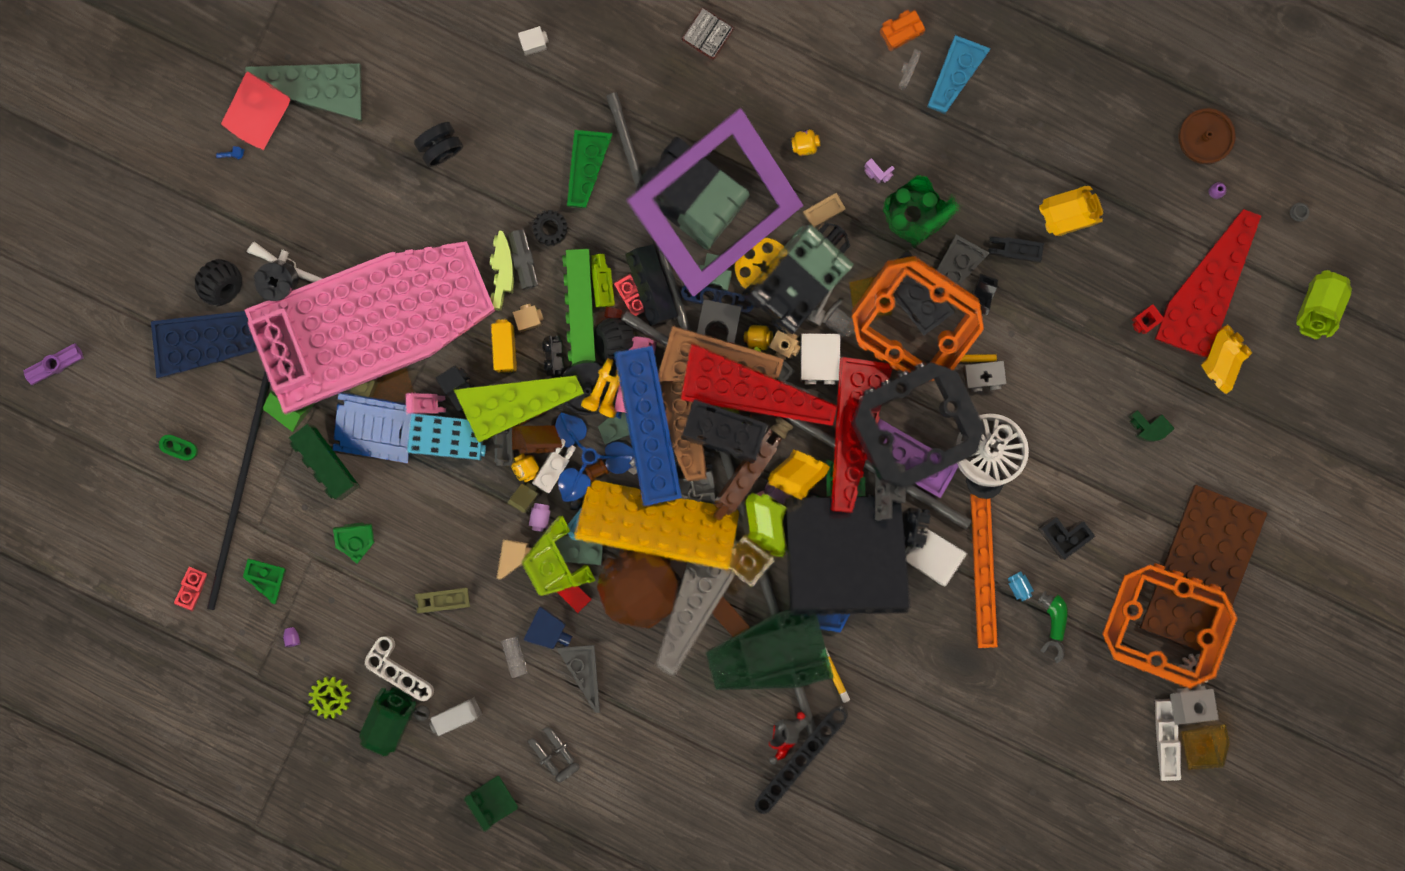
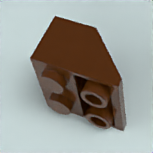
[512,426,562,453]

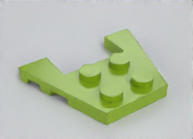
[521,516,595,596]

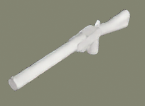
[247,242,323,283]

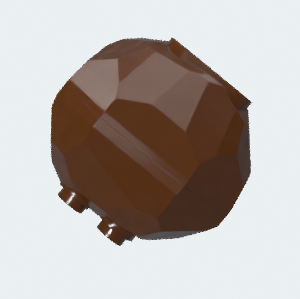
[596,548,677,629]

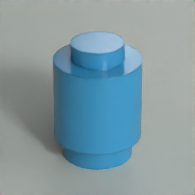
[1008,571,1034,601]

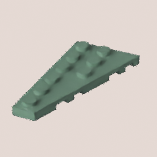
[246,63,362,121]

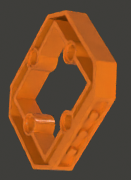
[852,256,984,381]
[1102,563,1237,688]

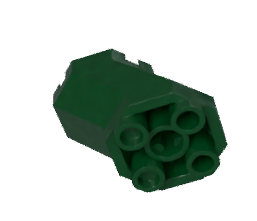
[359,687,416,756]

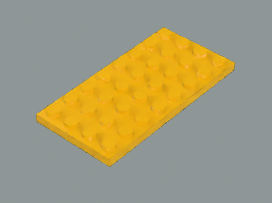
[575,480,739,570]

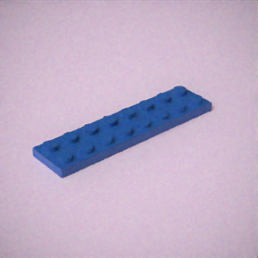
[614,346,682,506]

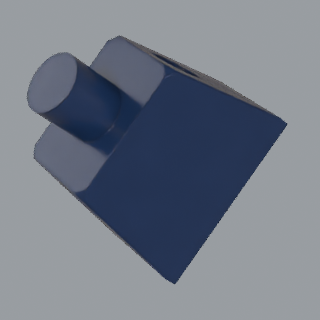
[524,606,573,649]

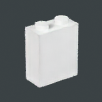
[800,334,840,385]

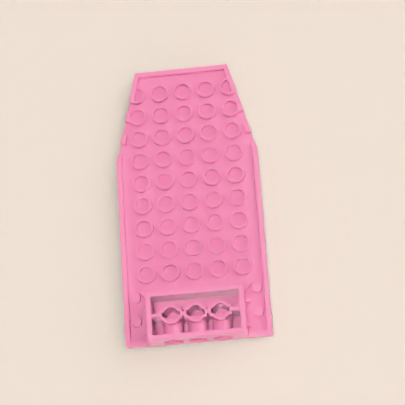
[245,241,495,415]

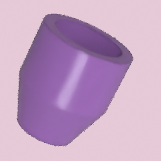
[1209,182,1227,199]
[283,627,300,647]

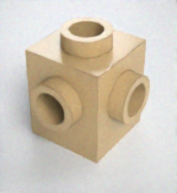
[769,330,801,360]

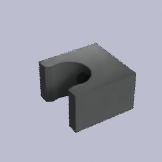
[697,300,741,344]

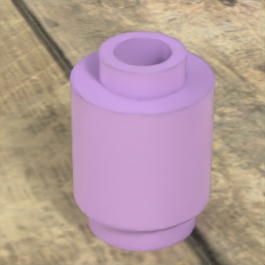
[529,503,550,532]

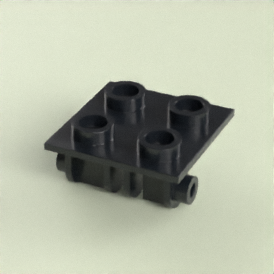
[904,507,931,548]

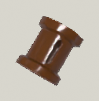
[585,459,609,482]

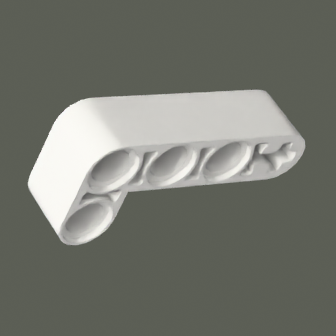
[365,636,434,701]

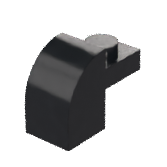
[972,273,998,316]

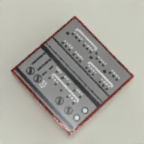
[682,7,734,61]

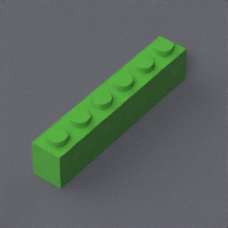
[563,249,596,364]

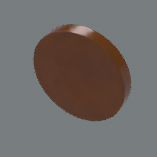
[1179,108,1235,164]

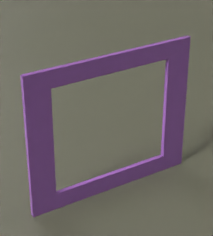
[627,108,803,297]

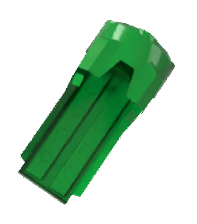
[883,175,959,248]

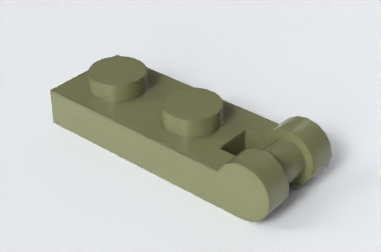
[415,588,471,613]

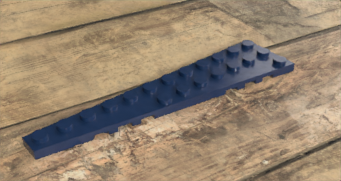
[151,311,258,379]

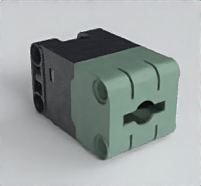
[635,136,749,250]

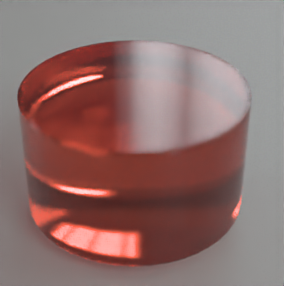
[604,307,623,319]

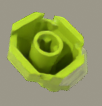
[1296,270,1352,339]
[746,493,786,557]

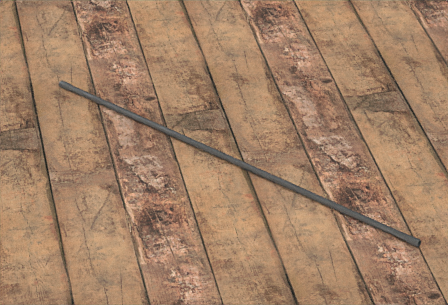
[607,92,824,750]

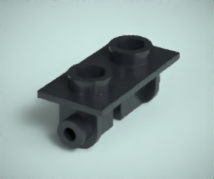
[542,336,565,376]

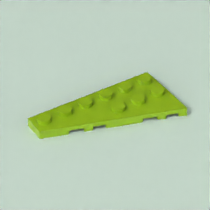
[454,376,584,443]

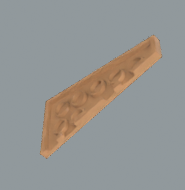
[658,326,784,382]
[658,371,707,481]

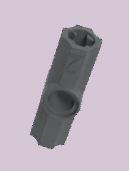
[508,229,538,289]

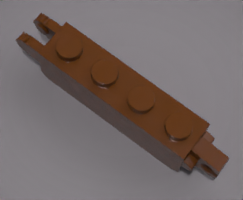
[712,428,782,521]

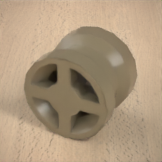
[770,417,793,440]

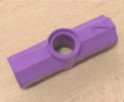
[23,343,84,385]

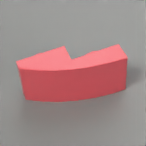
[614,274,645,316]
[174,567,207,612]

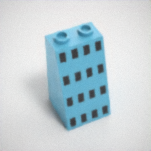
[407,414,486,460]

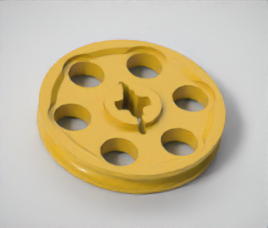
[735,238,784,289]

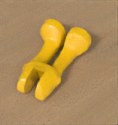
[581,359,620,418]

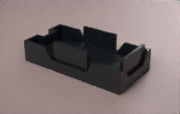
[877,250,955,335]
[680,399,767,463]

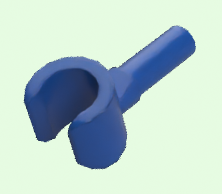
[216,146,244,159]

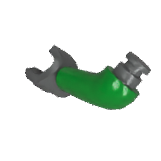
[1038,591,1068,663]

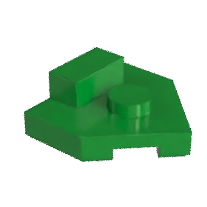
[333,522,375,564]

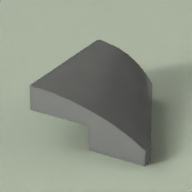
[677,469,716,504]

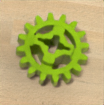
[309,676,351,719]

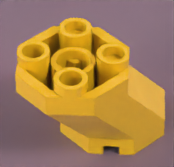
[1039,186,1103,236]
[1201,324,1252,394]
[768,449,830,500]

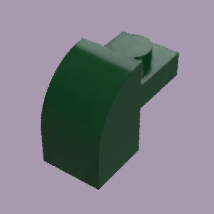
[1128,410,1175,442]

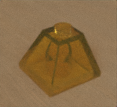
[1181,724,1230,770]

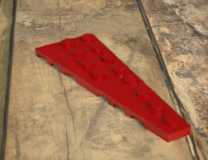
[681,343,837,426]
[831,357,893,513]

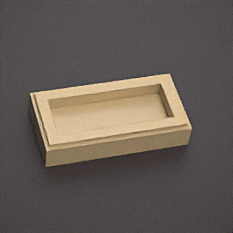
[803,193,846,228]

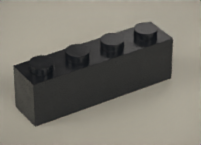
[625,245,678,326]

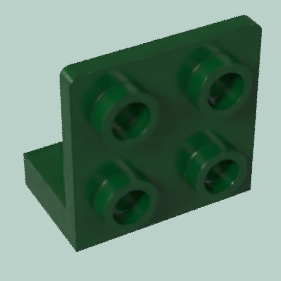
[464,776,518,832]

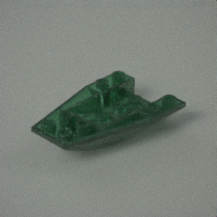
[706,610,834,690]

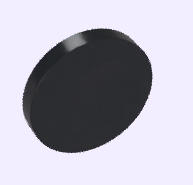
[562,360,613,415]

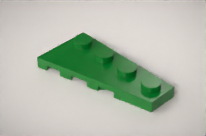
[567,130,613,208]

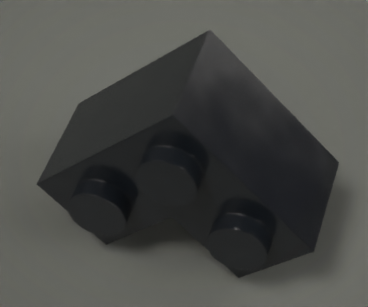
[436,366,475,413]
[1038,517,1096,560]

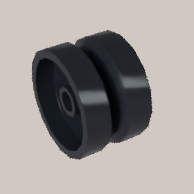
[414,122,464,167]

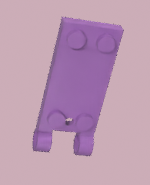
[878,419,958,498]

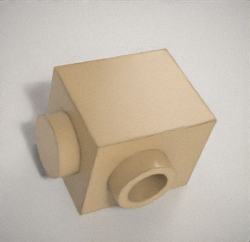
[513,304,544,332]

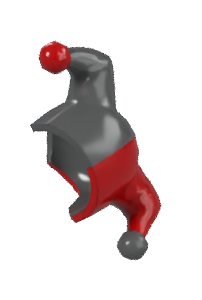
[769,712,810,764]

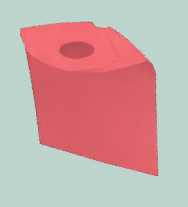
[221,71,290,150]

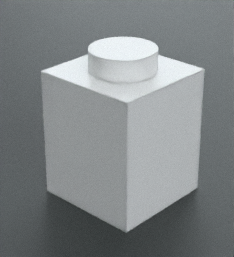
[518,26,549,56]

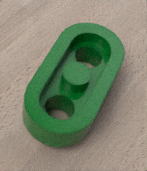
[159,435,198,461]

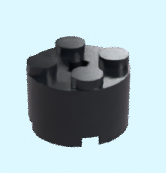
[254,260,299,301]

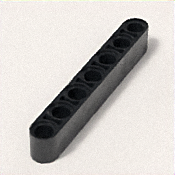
[755,706,848,814]

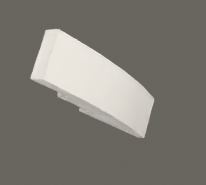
[1155,699,1181,781]

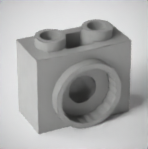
[1170,686,1218,725]

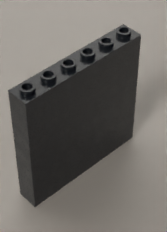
[784,495,910,615]

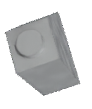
[429,697,482,736]

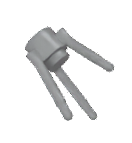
[807,286,842,326]

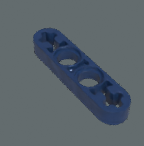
[681,285,754,313]

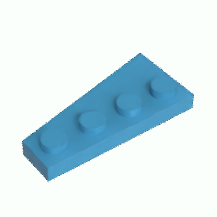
[927,35,990,114]

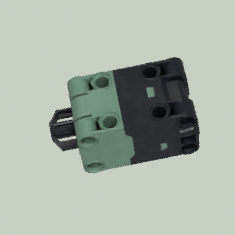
[741,222,854,335]

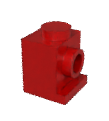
[1132,304,1164,334]

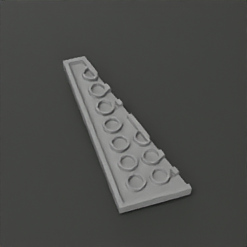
[656,539,750,676]

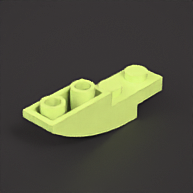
[490,231,514,311]

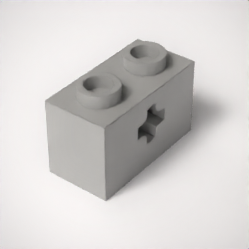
[963,361,1006,392]

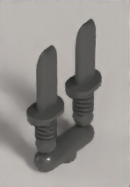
[528,727,580,783]

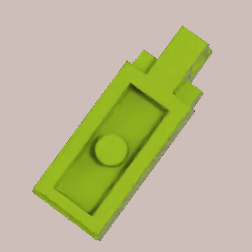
[591,254,615,307]

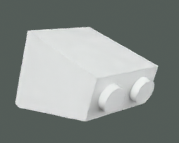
[905,528,967,586]

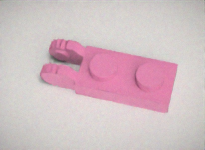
[406,393,446,414]

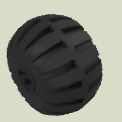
[195,259,243,306]
[594,318,634,365]

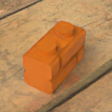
[880,10,925,51]

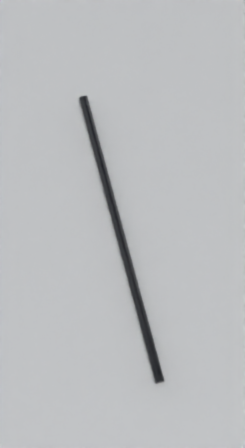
[207,370,270,610]

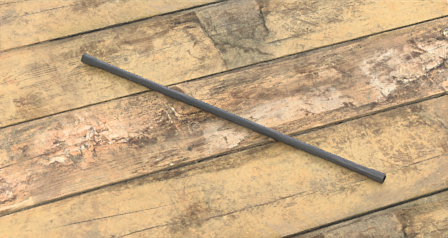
[621,311,972,530]

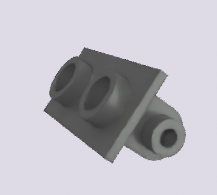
[494,428,514,466]

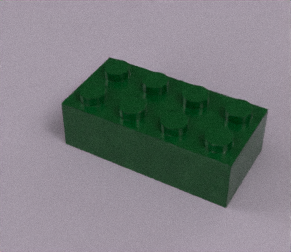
[289,423,360,500]

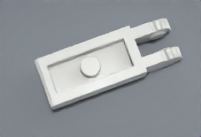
[532,439,576,494]

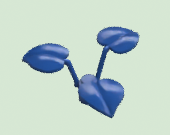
[555,413,634,502]

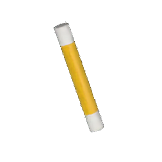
[819,647,850,703]

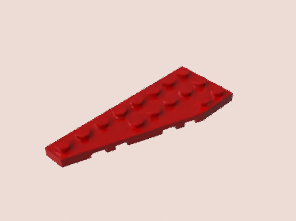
[1155,209,1261,358]

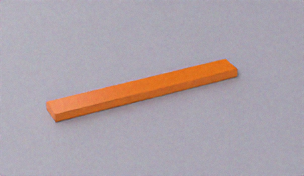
[970,494,998,648]

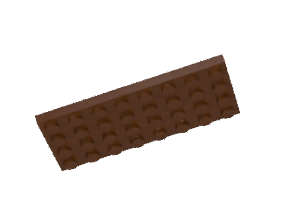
[1140,485,1267,652]

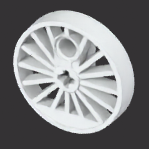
[955,414,1029,487]

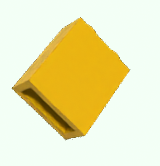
[491,320,517,373]

